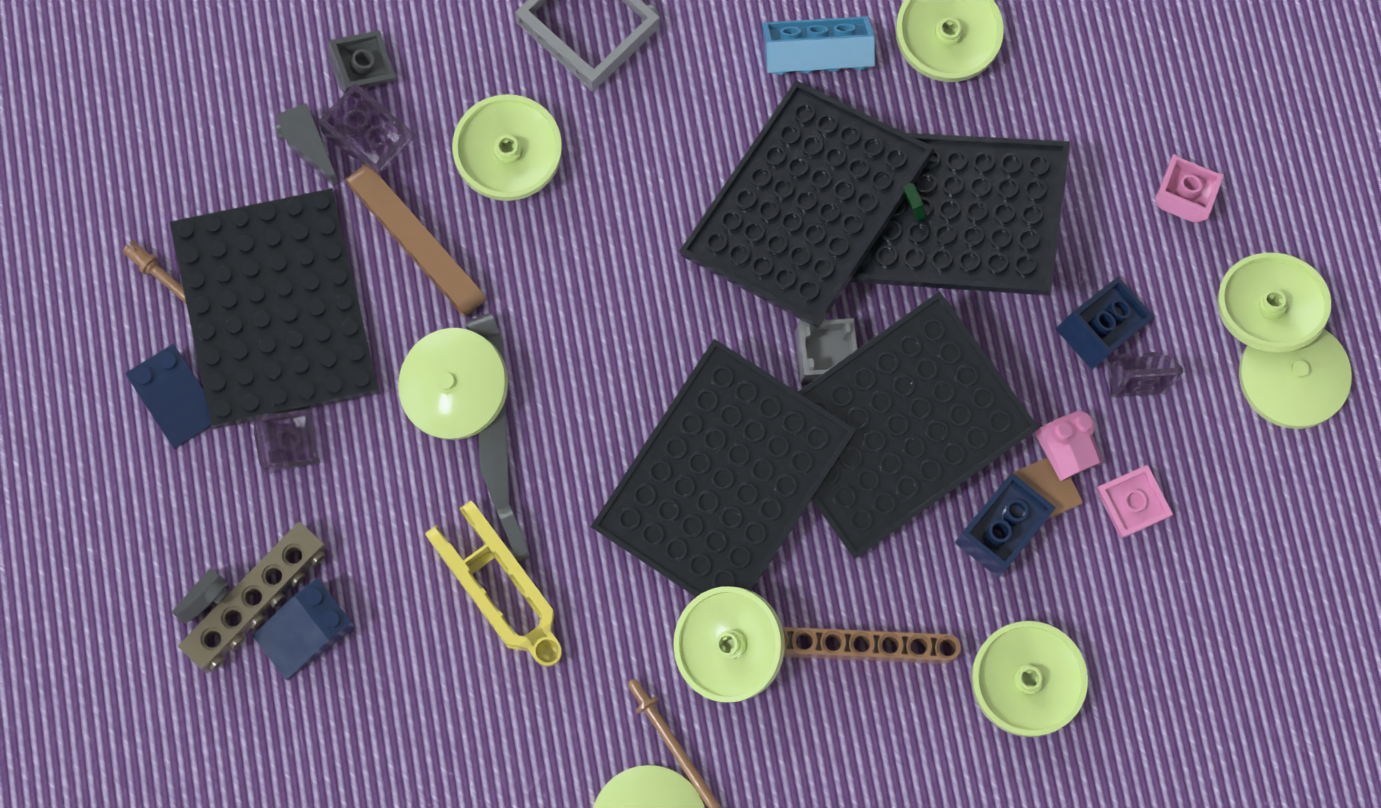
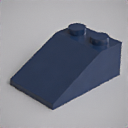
[1055,276,1155,370]
[125,343,211,449]
[954,472,1056,578]
[253,578,356,681]

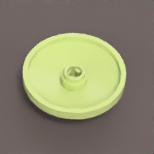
[896,0,1004,82]
[452,94,562,201]
[1217,253,1331,353]
[398,328,508,440]
[1239,329,1352,429]
[674,587,785,702]
[971,621,1088,737]
[593,765,705,808]

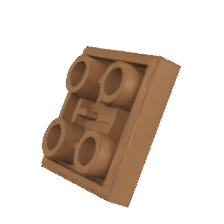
[1007,457,1083,520]

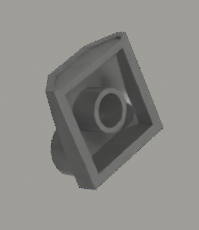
[327,30,397,95]
[171,568,229,624]

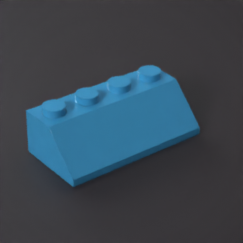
[762,16,875,75]

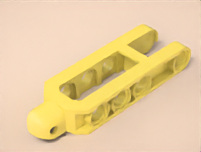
[425,501,562,667]

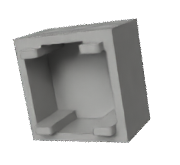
[795,318,857,384]

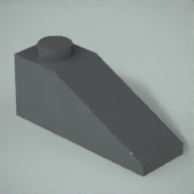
[274,103,339,185]

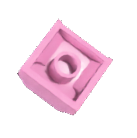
[1155,154,1224,223]
[1034,411,1104,481]

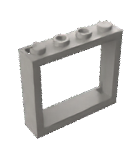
[515,0,660,92]

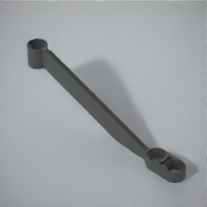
[465,312,531,562]

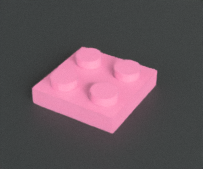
[1096,465,1173,539]

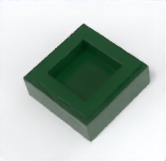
[903,183,926,221]

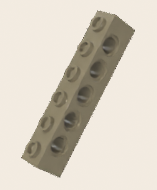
[177,521,327,673]

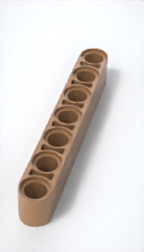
[345,163,487,317]
[782,627,961,664]

